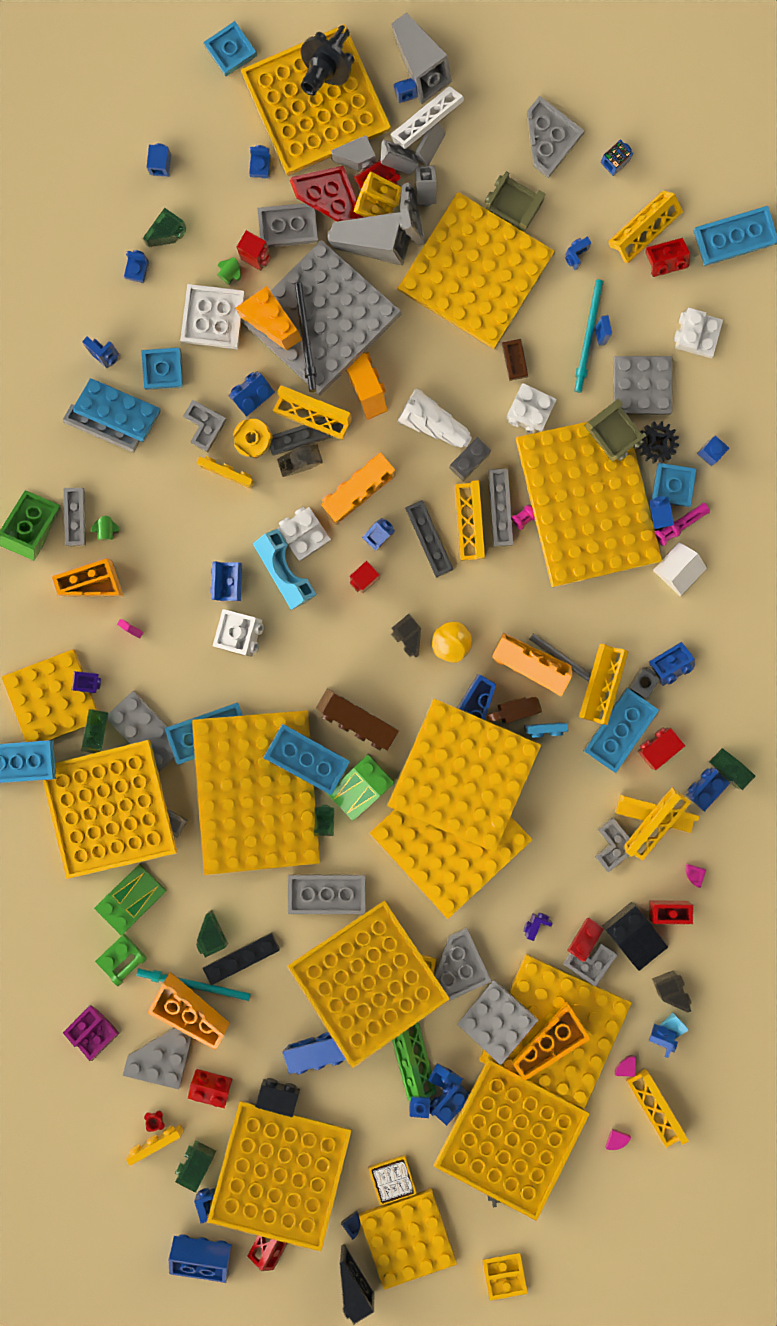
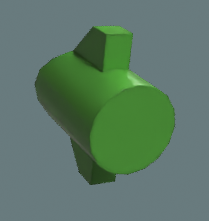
[217,257,241,285]
[91,516,119,540]

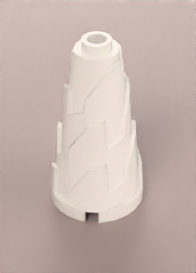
[397,388,472,448]

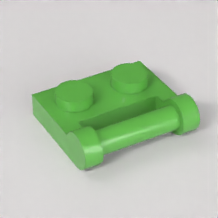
[95,934,147,986]

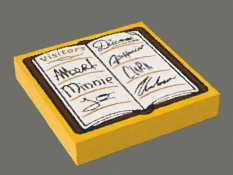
[368,1155,417,1206]

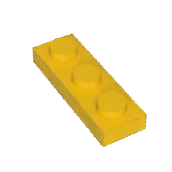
[196,456,254,489]
[126,1124,184,1166]

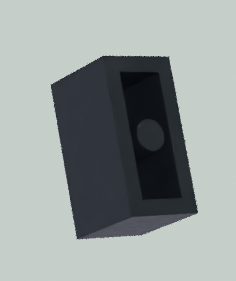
[255,1078,300,1118]

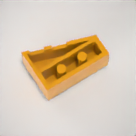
[235,286,302,351]
[346,352,388,420]
[52,558,124,597]

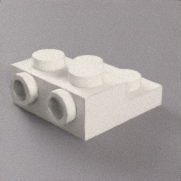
[674,308,723,358]
[506,383,557,434]
[277,507,331,561]
[213,609,264,657]

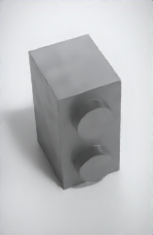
[449,437,491,481]

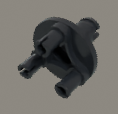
[301,25,355,96]

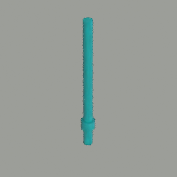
[574,280,603,393]
[136,968,251,1001]

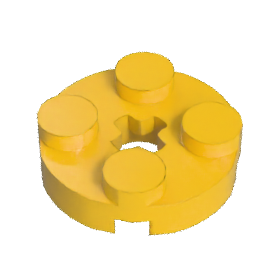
[233,419,273,458]

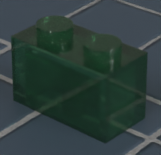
[175,1141,216,1193]

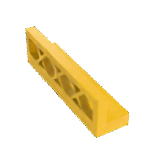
[608,190,683,263]
[273,385,352,440]
[455,480,485,561]
[579,644,629,725]
[624,787,691,861]
[615,795,699,833]
[626,1068,689,1148]

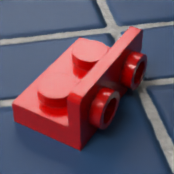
[645,238,690,277]

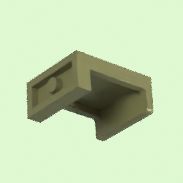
[485,171,546,232]
[584,398,647,462]

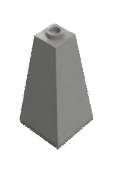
[391,13,452,104]
[328,212,410,266]

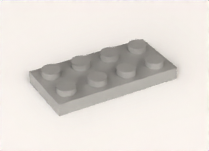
[105,691,174,772]
[288,874,365,914]

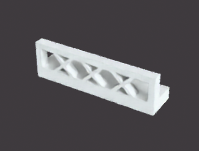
[391,86,464,149]

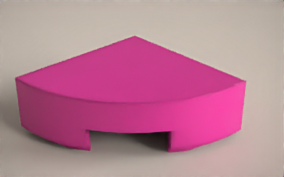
[117,619,143,639]
[685,863,706,888]
[615,1055,635,1077]
[605,1129,631,1150]

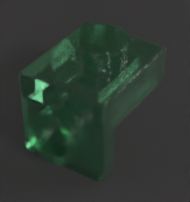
[314,805,335,836]

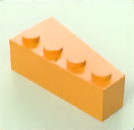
[321,452,395,525]
[512,1002,590,1081]

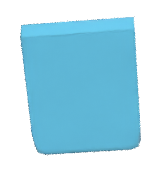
[659,1013,689,1039]

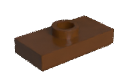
[502,339,528,381]

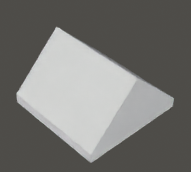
[653,542,707,596]

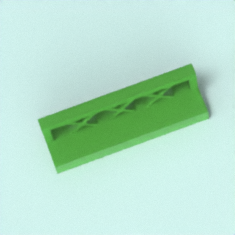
[392,1022,437,1101]

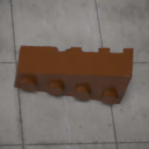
[316,688,399,751]

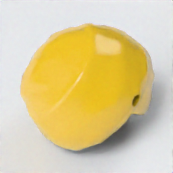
[432,621,472,663]

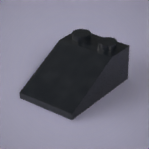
[602,902,668,971]
[340,1244,375,1324]

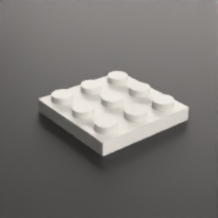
[180,284,245,349]

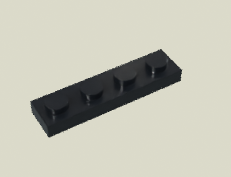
[202,932,280,985]

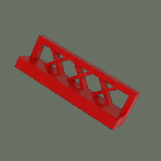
[247,1236,287,1271]

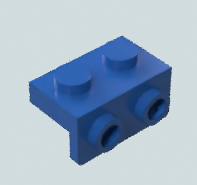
[228,371,275,417]
[210,561,242,601]

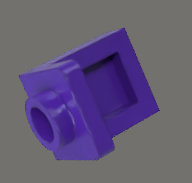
[523,913,553,941]

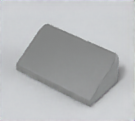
[416,122,445,166]
[380,139,418,175]

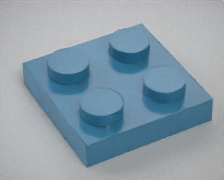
[204,21,257,76]
[141,348,183,390]
[652,463,697,508]
[524,722,568,737]

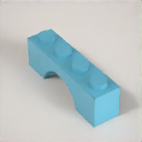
[253,529,317,610]

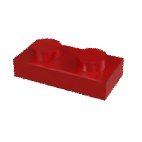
[567,918,604,962]

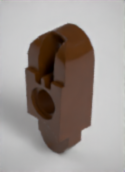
[487,697,542,724]

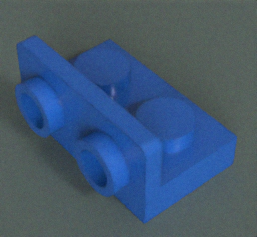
[82,336,119,369]
[649,642,695,686]
[686,767,730,812]
[429,1083,470,1126]

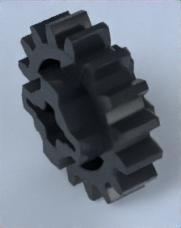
[637,421,679,464]

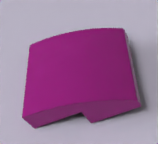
[63,1005,120,1061]

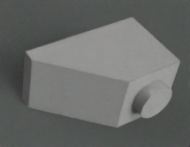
[331,135,376,171]
[416,166,436,206]

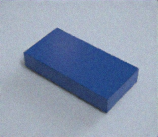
[595,315,612,346]

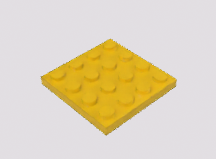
[1,649,102,742]
[359,1188,457,1290]

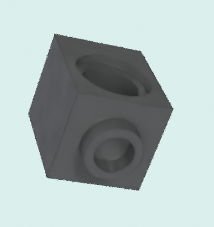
[628,668,660,699]

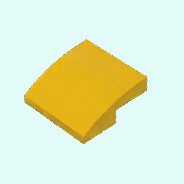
[354,172,402,217]
[482,1253,528,1301]

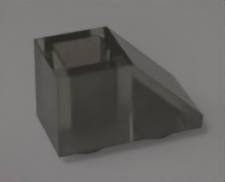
[277,444,323,477]
[391,614,421,658]
[652,971,692,1012]

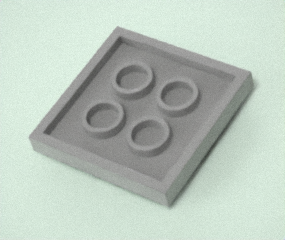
[613,356,672,415]
[457,980,539,1065]

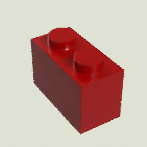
[236,230,271,271]
[349,561,380,593]
[637,727,685,770]
[649,900,693,924]

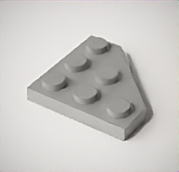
[527,96,584,178]
[399,182,425,246]
[435,927,491,1003]
[123,1027,192,1089]

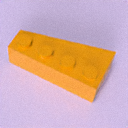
[492,633,572,696]
[148,972,230,1050]

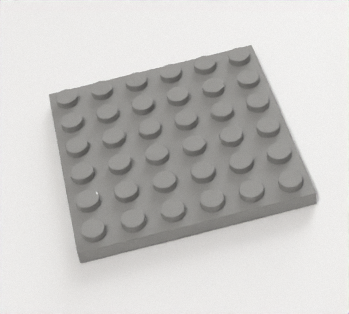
[241,240,402,396]

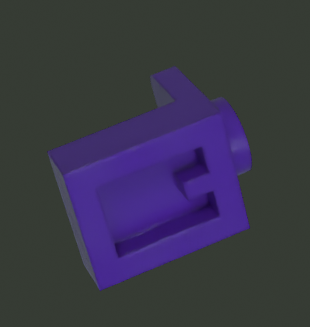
[72,671,101,693]

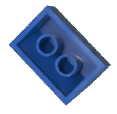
[169,1234,231,1283]

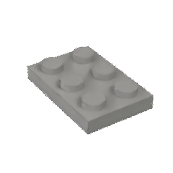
[257,203,318,248]

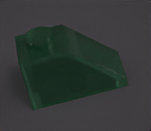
[142,208,186,247]
[80,709,108,753]
[709,748,756,790]
[196,909,228,958]

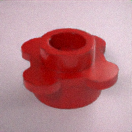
[144,1111,165,1132]

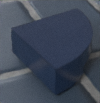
[341,1211,361,1240]

